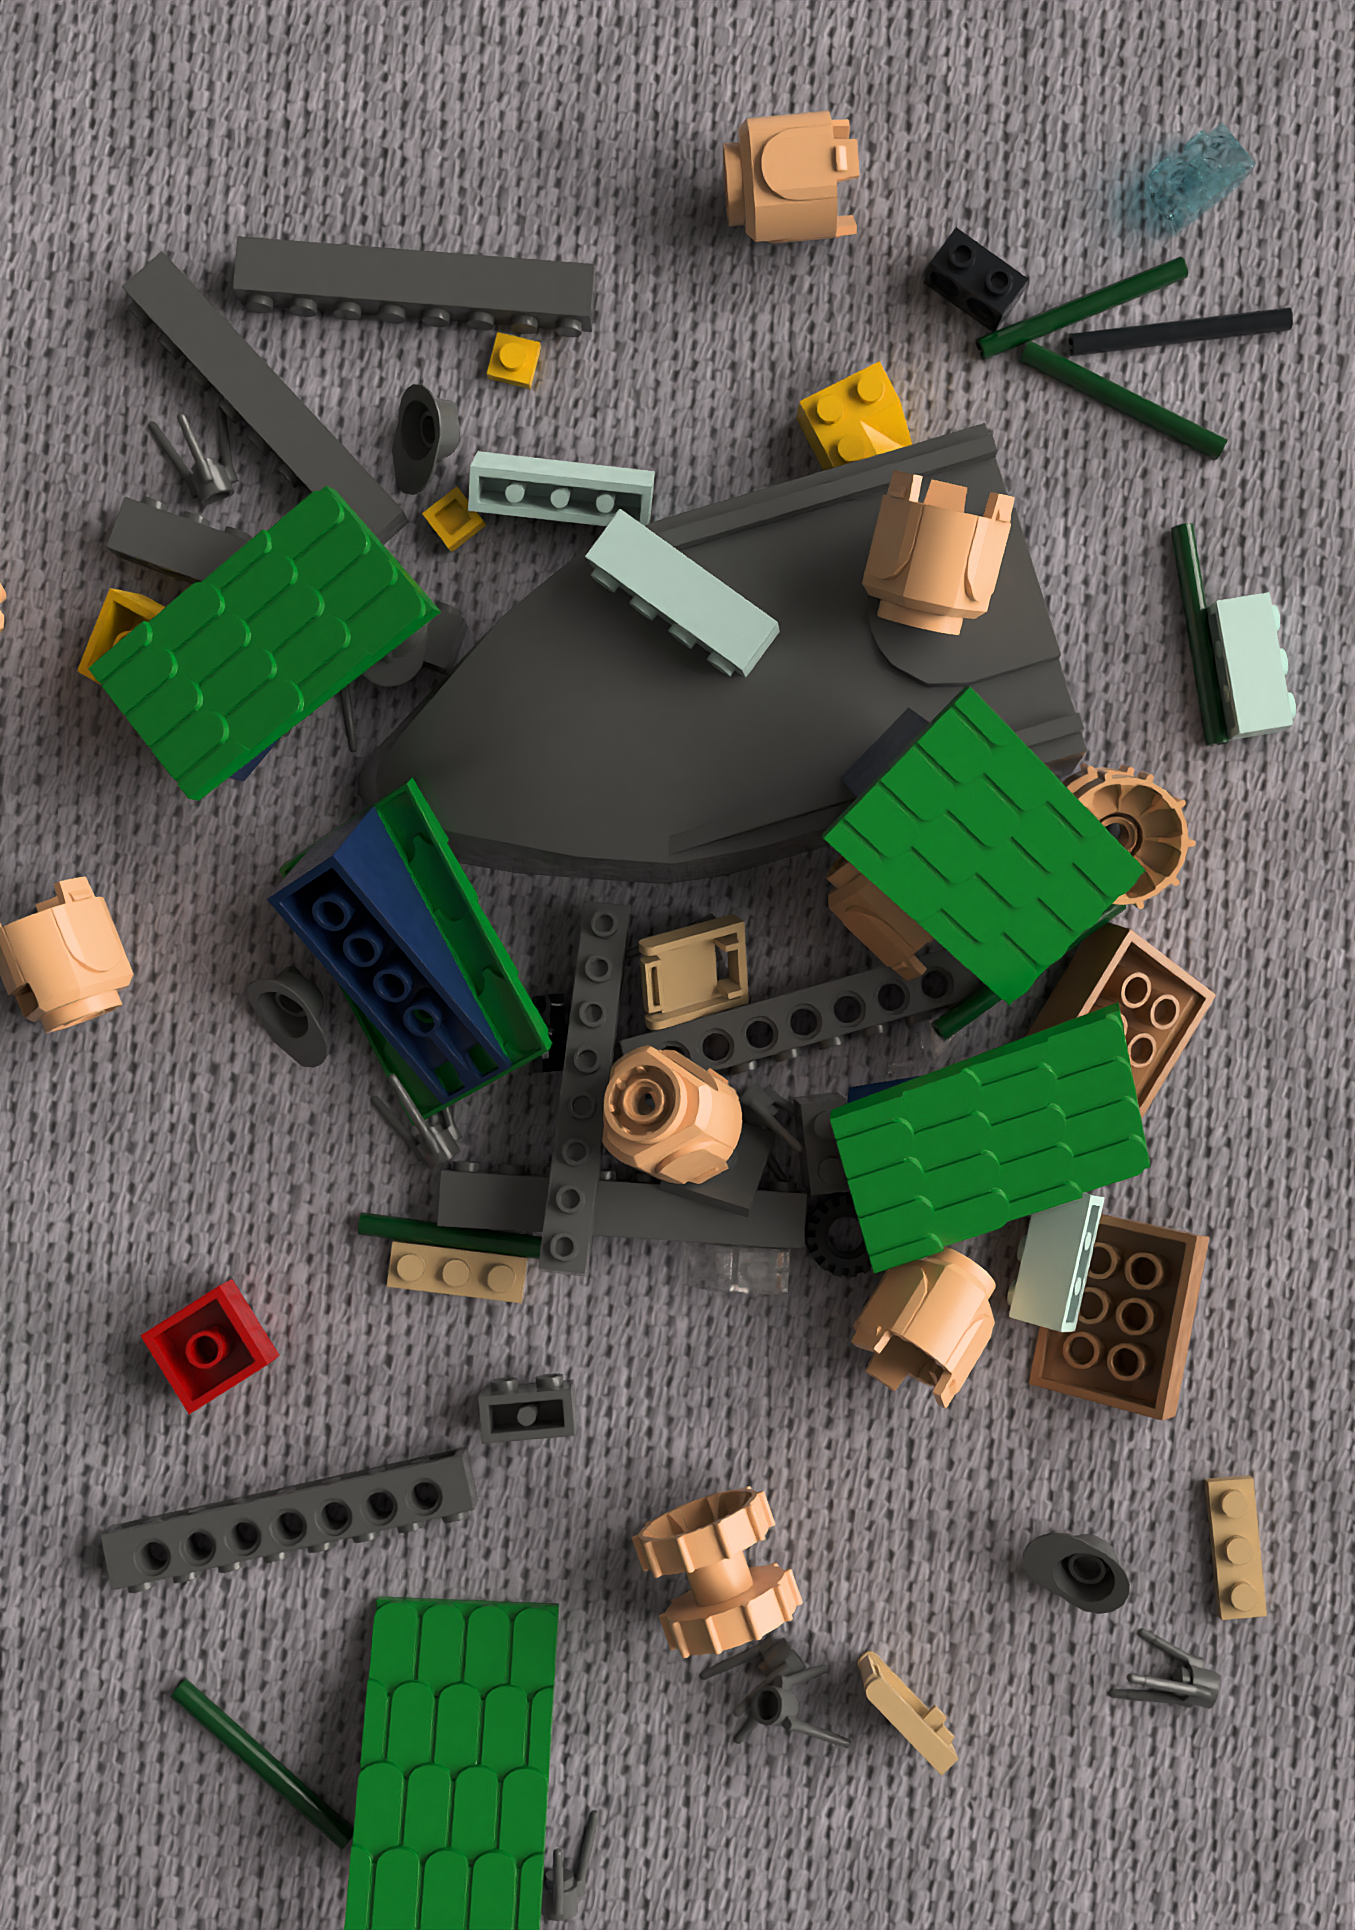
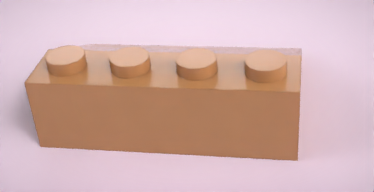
[1025,922,1216,1119]
[1028,1214,1209,1421]

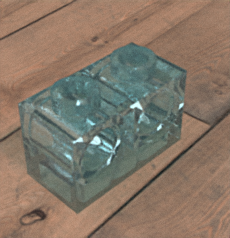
[1143,123,1256,235]

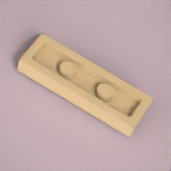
[387,1240,528,1303]
[1204,1475,1267,1620]

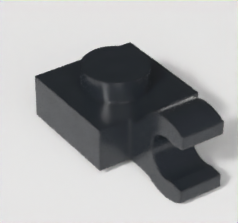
[532,993,569,1073]

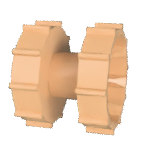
[1062,763,1196,909]
[631,1486,803,1659]

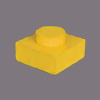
[487,332,541,389]
[422,486,487,553]

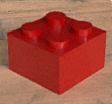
[140,1279,280,1415]

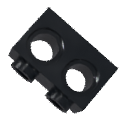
[923,227,1029,332]

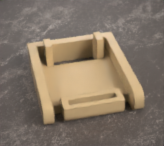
[638,914,749,1030]
[857,1651,958,1776]

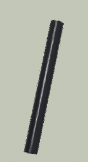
[1068,307,1293,356]

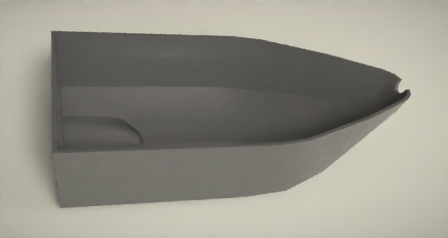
[357,423,1087,884]

